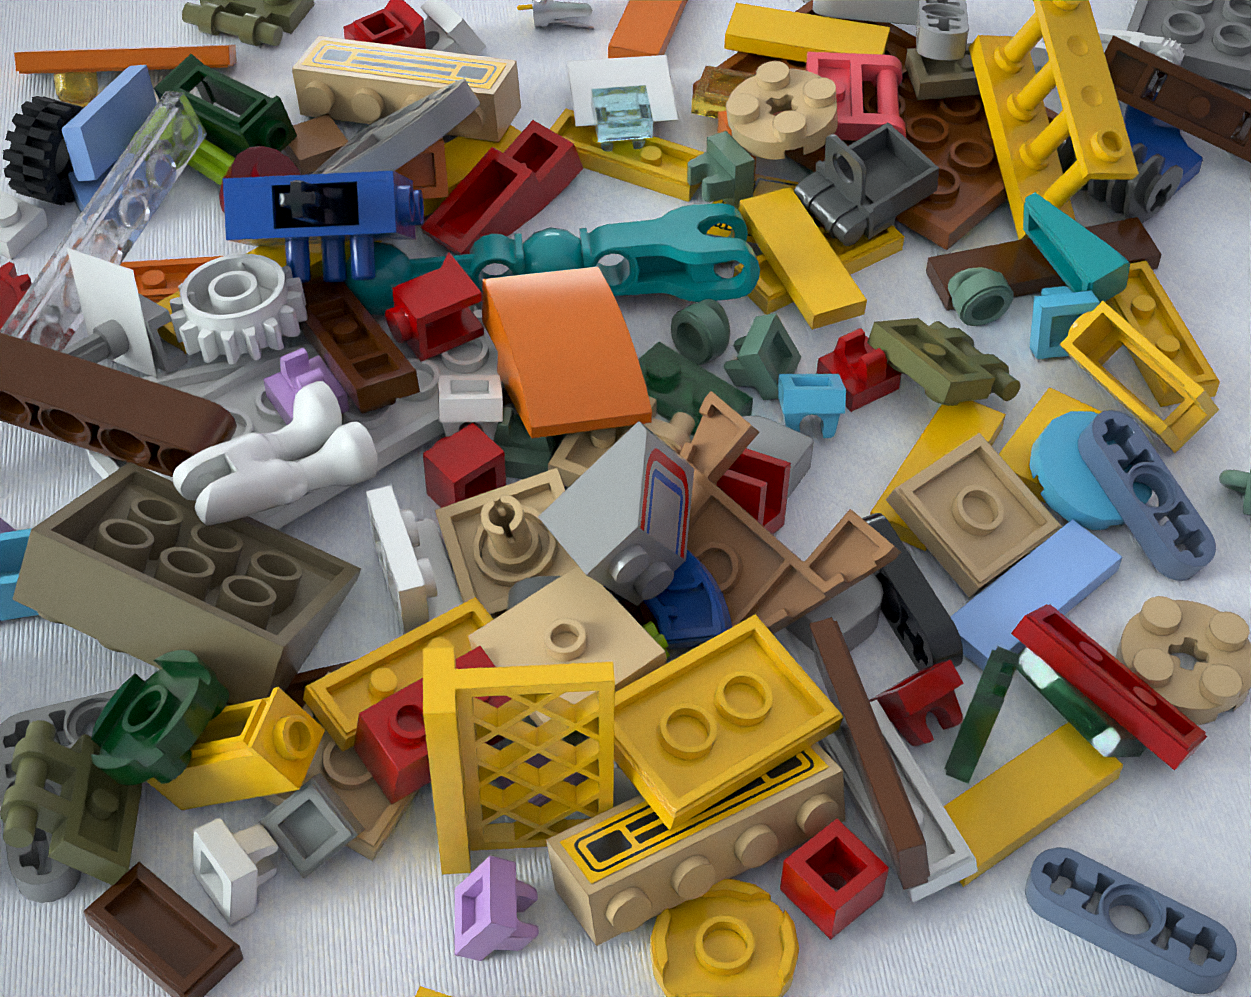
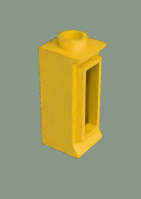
[1059,301,1219,453]
[146,687,325,810]

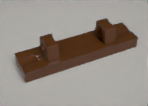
[1104,35,1251,163]
[298,276,420,414]

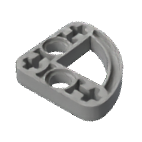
[312,78,480,174]

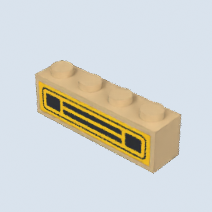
[292,36,521,142]
[546,743,846,946]

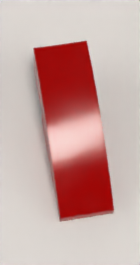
[420,120,584,255]

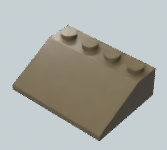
[12,462,361,706]

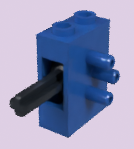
[223,171,424,283]

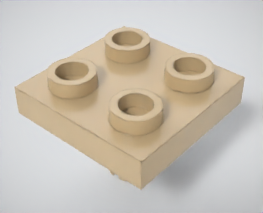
[435,468,578,619]

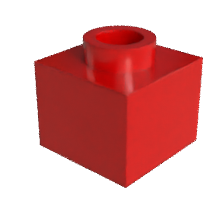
[423,423,506,508]
[780,818,889,940]

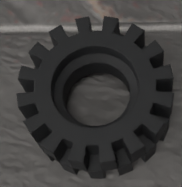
[3,96,83,205]

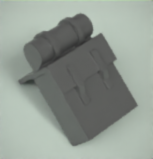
[794,122,939,246]

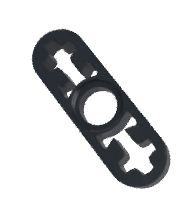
[862,513,963,671]

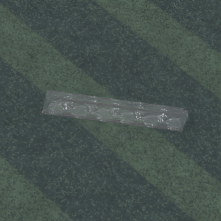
[0,91,207,351]

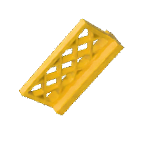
[423,647,615,875]

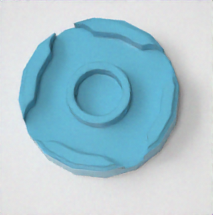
[1029,411,1152,530]

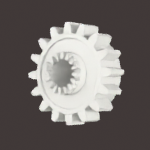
[170,254,308,364]

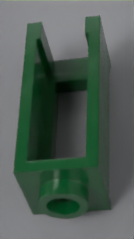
[154,54,297,158]

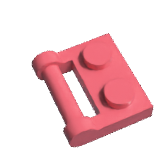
[806,52,906,141]

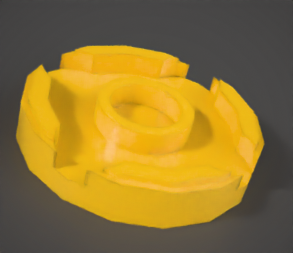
[650,878,799,997]

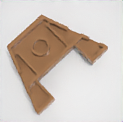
[680,391,901,635]

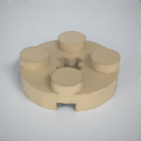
[726,61,838,160]
[1116,596,1251,725]

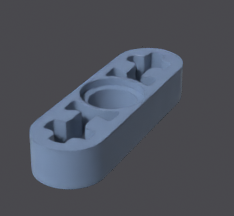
[1078,410,1216,581]
[1025,847,1237,994]

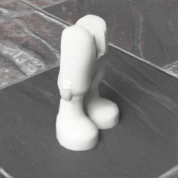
[173,381,378,526]

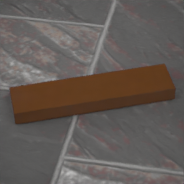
[926,217,1162,311]
[809,617,930,890]

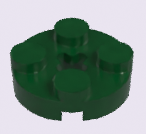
[91,650,229,785]

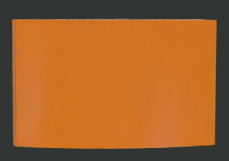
[482,267,652,439]

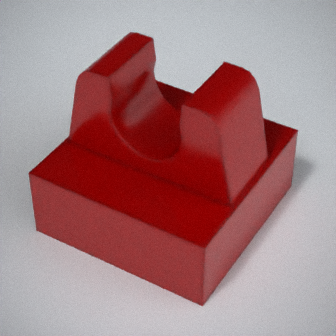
[816,328,902,412]
[869,659,964,746]

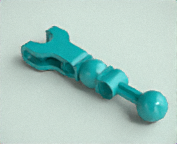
[344,203,760,316]

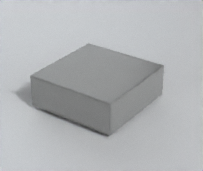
[259,773,365,879]

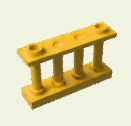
[968,0,1139,240]

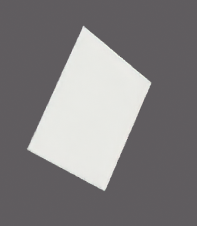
[567,55,678,127]
[67,248,157,378]

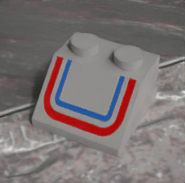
[538,421,694,606]

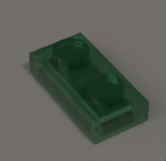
[638,342,753,436]

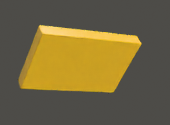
[614,614,844,831]

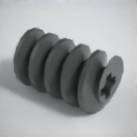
[1057,136,1183,223]

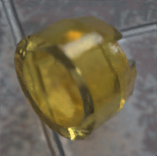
[53,72,99,108]

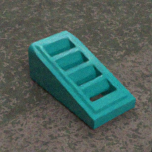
[1023,192,1130,304]

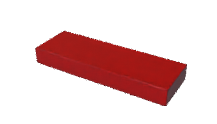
[1011,604,1208,770]

